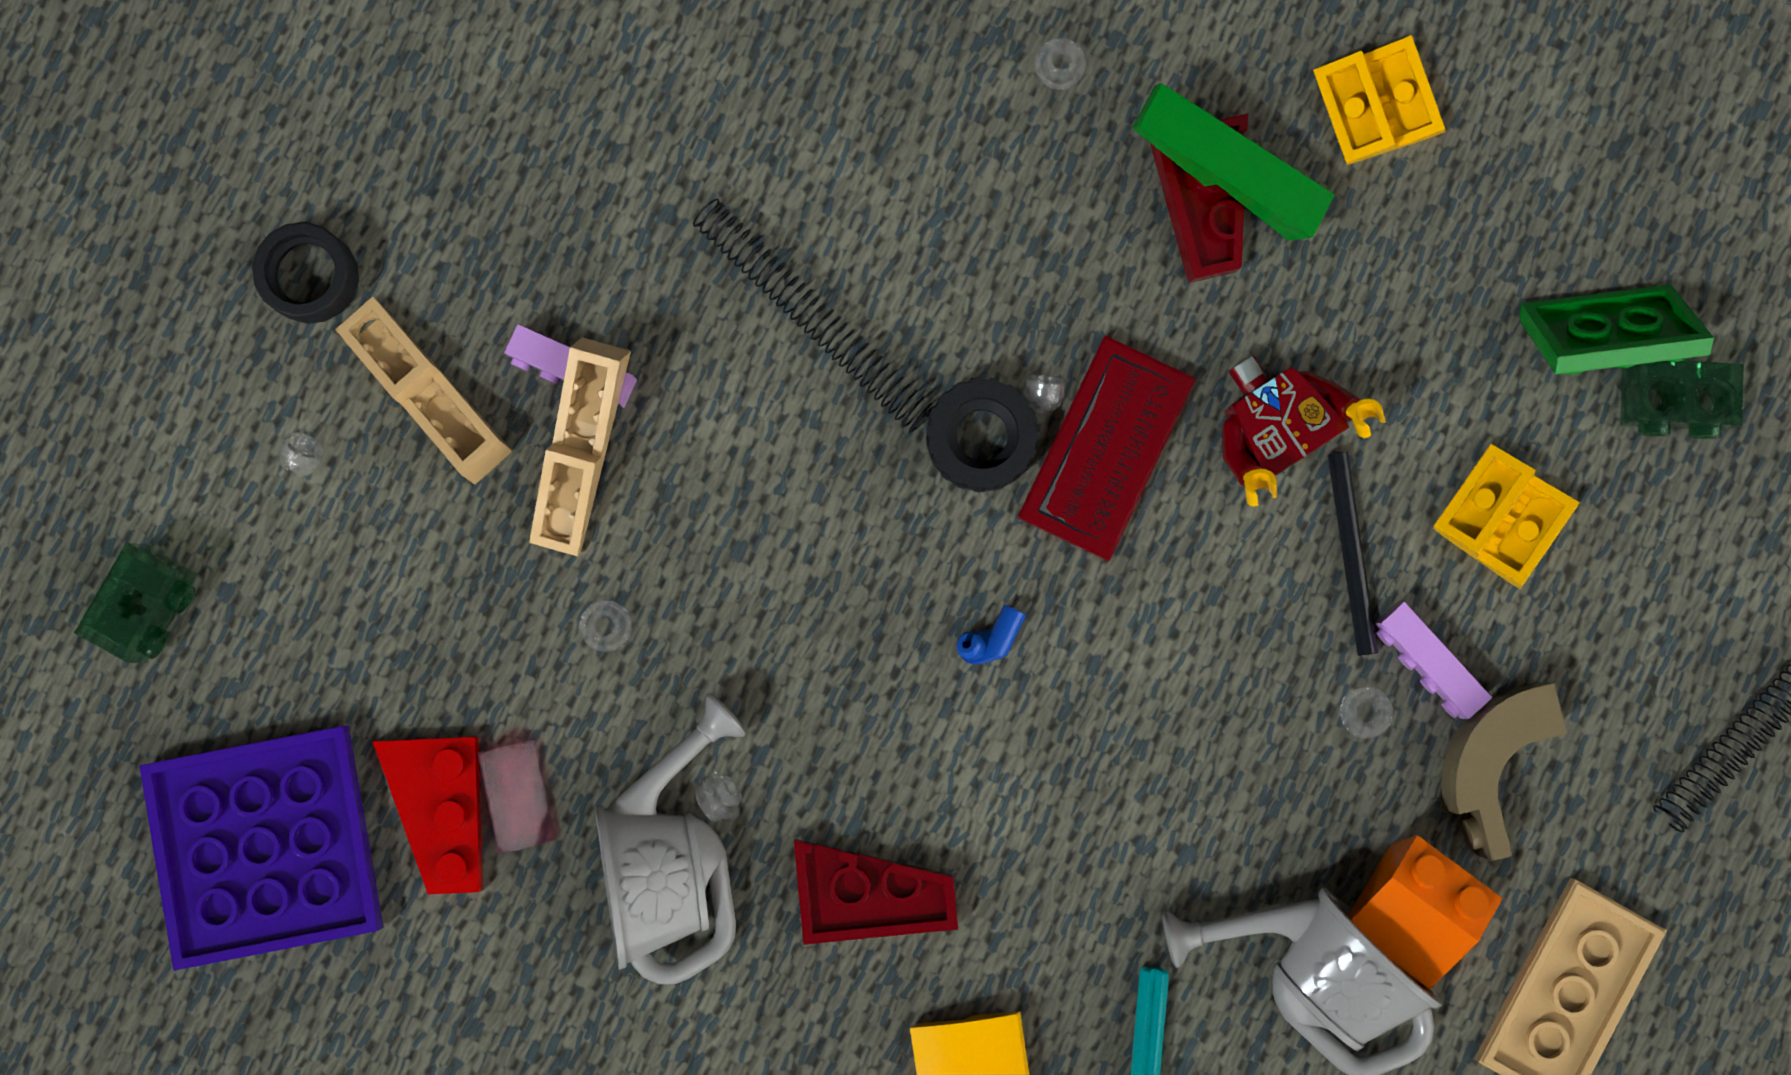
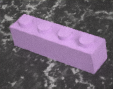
[504,324,637,408]
[1374,602,1492,719]

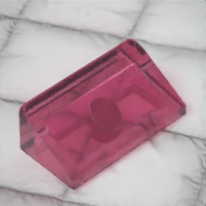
[478,740,556,854]

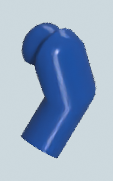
[956,605,1027,665]

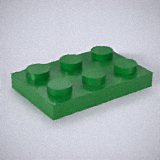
[1520,284,1714,375]

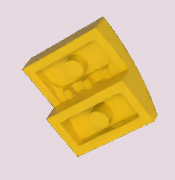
[1313,35,1445,165]
[1433,444,1580,590]
[910,1011,1030,1075]

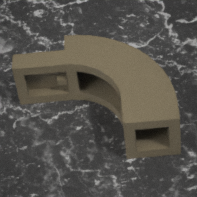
[1441,682,1567,861]

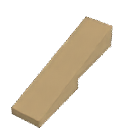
[335,296,512,484]
[529,337,631,556]

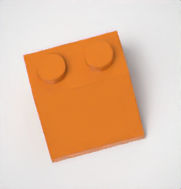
[1347,835,1503,990]

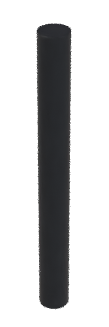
[1327,452,1378,656]

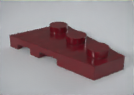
[1150,113,1248,284]
[794,839,958,945]

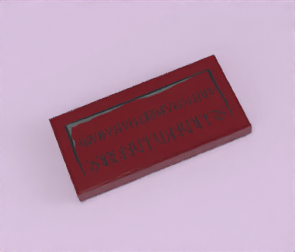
[1017,335,1196,562]

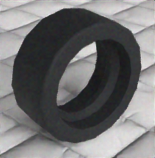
[252,222,359,324]

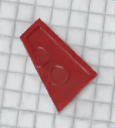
[372,736,483,895]

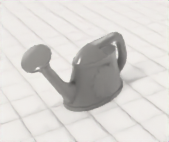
[595,693,746,984]
[1162,887,1443,1075]

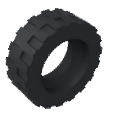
[926,377,1039,493]

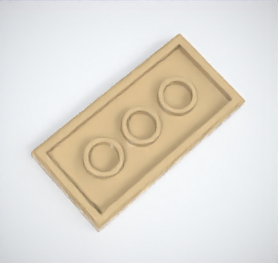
[1474,878,1667,1075]

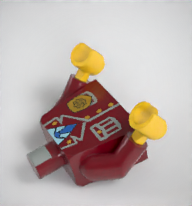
[1222,355,1386,507]

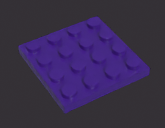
[139,725,384,971]

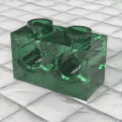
[1620,361,1744,439]

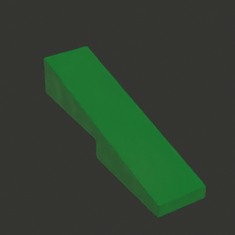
[1132,83,1335,241]

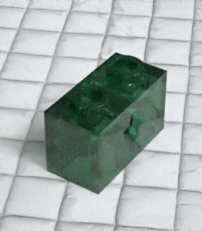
[74,542,198,663]

